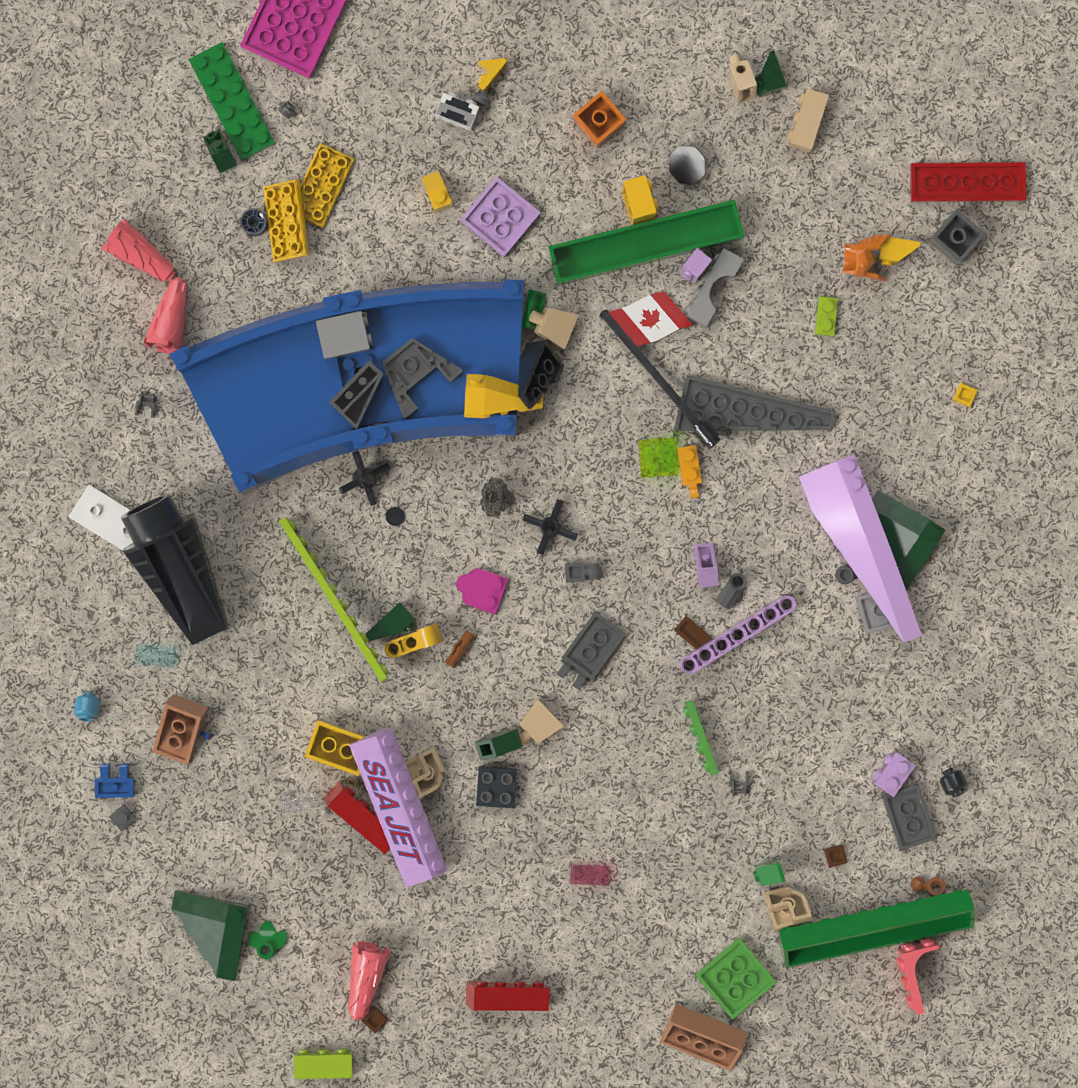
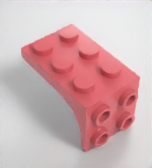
[896,938,940,1015]

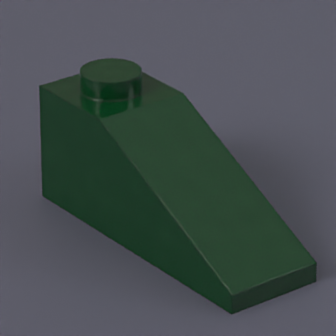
[365,602,416,642]

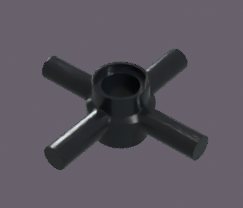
[339,451,390,506]
[522,499,578,555]

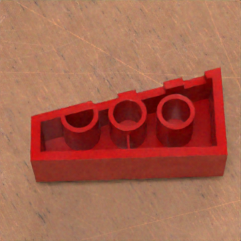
[324,781,390,854]
[465,981,550,1011]

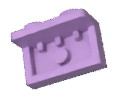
[872,751,916,797]

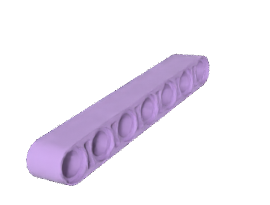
[679,596,796,674]

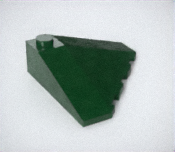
[872,490,946,589]
[171,890,250,981]

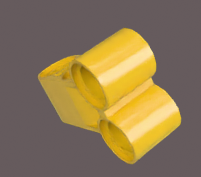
[384,623,443,658]

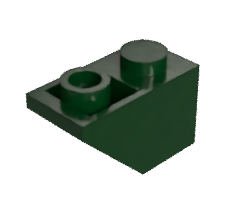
[203,129,237,173]
[475,728,523,761]

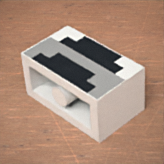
[435,92,479,131]

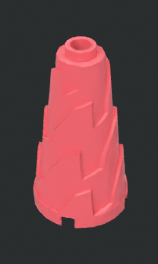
[101,218,176,282]
[143,278,188,354]
[348,941,391,1020]

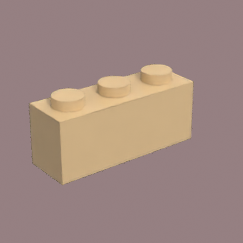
[786,88,829,153]

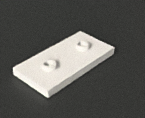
[69,485,133,550]

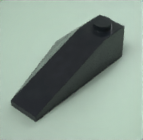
[518,340,564,409]

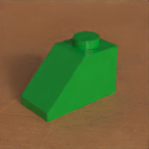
[753,859,786,886]

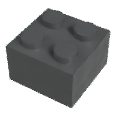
[928,209,986,266]

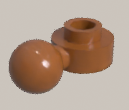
[911,876,946,897]

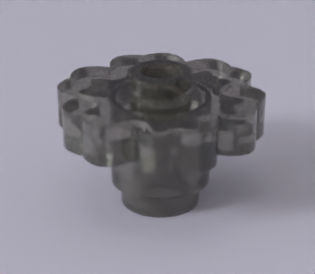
[480,478,515,517]

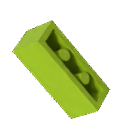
[294,1048,353,1079]

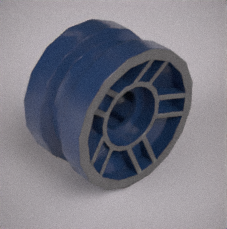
[240,208,268,237]

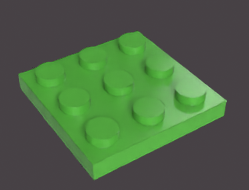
[695,937,777,1020]

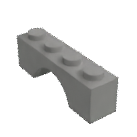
[685,249,744,328]

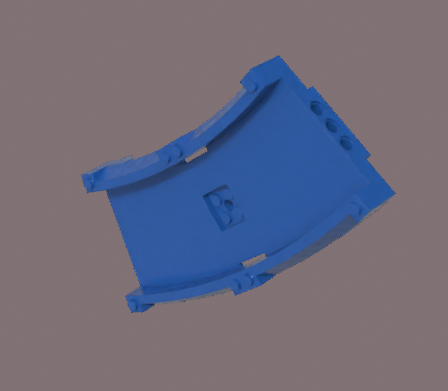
[170,279,524,494]

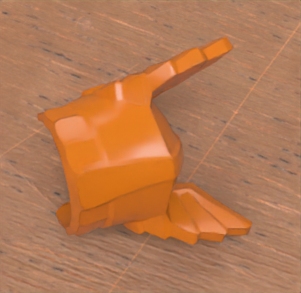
[842,234,890,282]

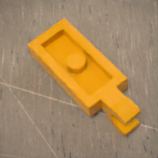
[677,445,702,499]

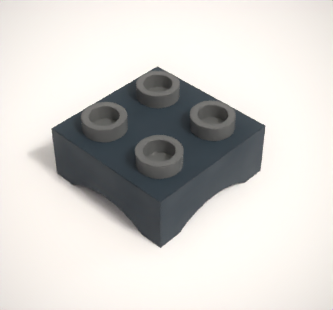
[476,767,517,808]

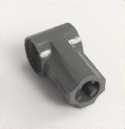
[715,573,746,610]

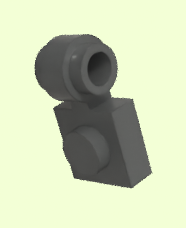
[565,562,602,583]

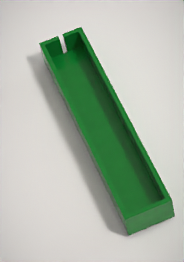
[548,199,744,286]
[778,889,975,968]

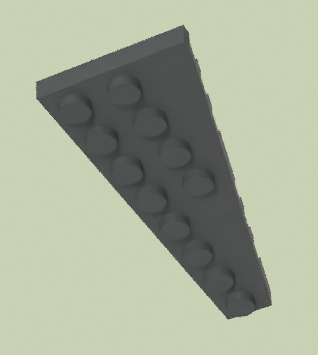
[673,375,836,431]

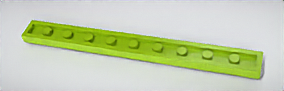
[279,517,389,683]

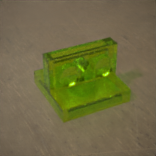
[638,437,679,479]

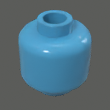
[74,692,100,722]

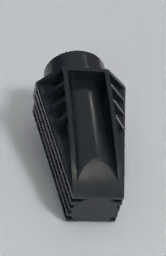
[121,493,228,645]

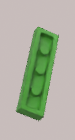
[683,700,719,775]

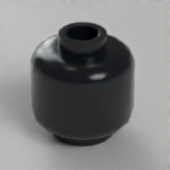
[939,768,968,798]

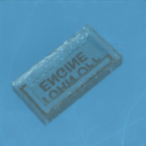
[135,645,175,667]

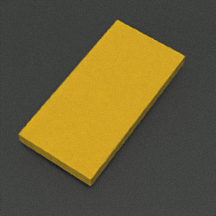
[300,143,355,228]
[263,179,310,262]

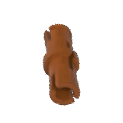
[445,630,476,668]

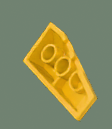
[464,374,544,418]

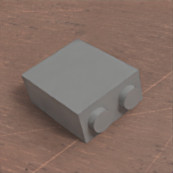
[316,311,373,360]

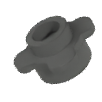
[472,90,491,107]
[278,101,297,119]

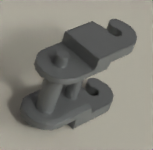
[135,391,157,418]
[729,771,749,796]

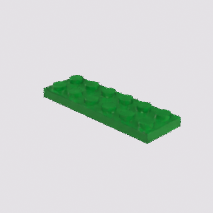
[188,42,276,161]

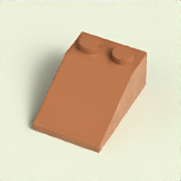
[152,694,209,765]

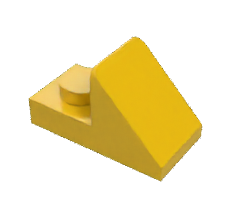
[477,58,508,92]

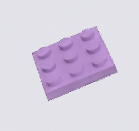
[460,176,541,257]

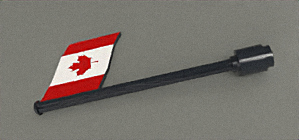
[599,291,721,450]

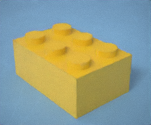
[621,175,659,225]
[304,719,366,776]

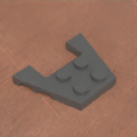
[382,338,463,419]

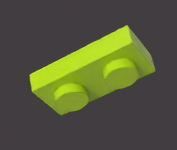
[815,296,838,337]

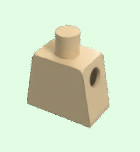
[729,54,757,103]
[529,308,578,349]
[519,699,563,746]

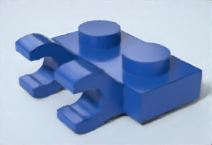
[95,763,135,798]

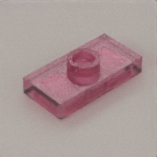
[570,864,609,886]

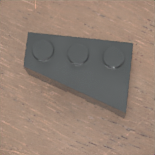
[329,361,383,429]

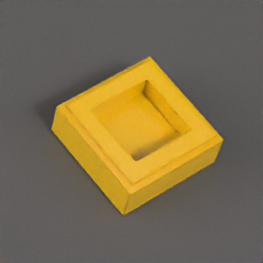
[952,382,978,408]

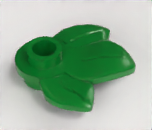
[248,920,287,960]

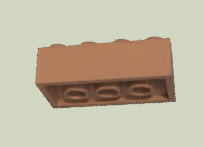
[659,1004,748,1071]

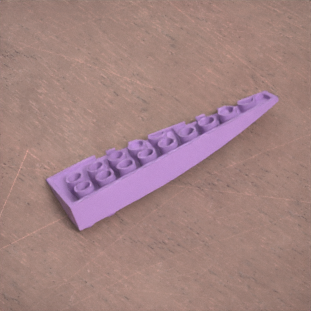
[799,455,922,643]

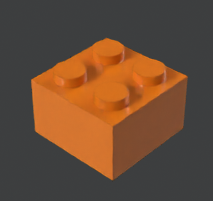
[572,91,627,148]

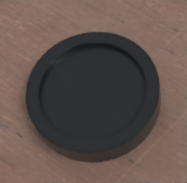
[385,507,405,526]

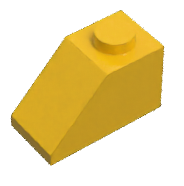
[421,171,453,213]
[877,237,921,266]

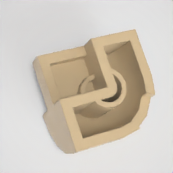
[405,748,444,798]
[764,887,812,933]

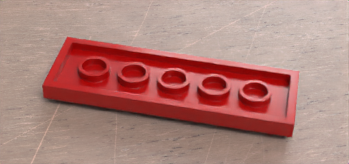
[910,162,1026,202]

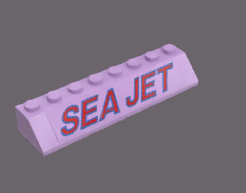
[349,728,447,887]

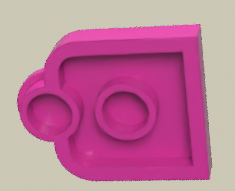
[456,568,508,615]

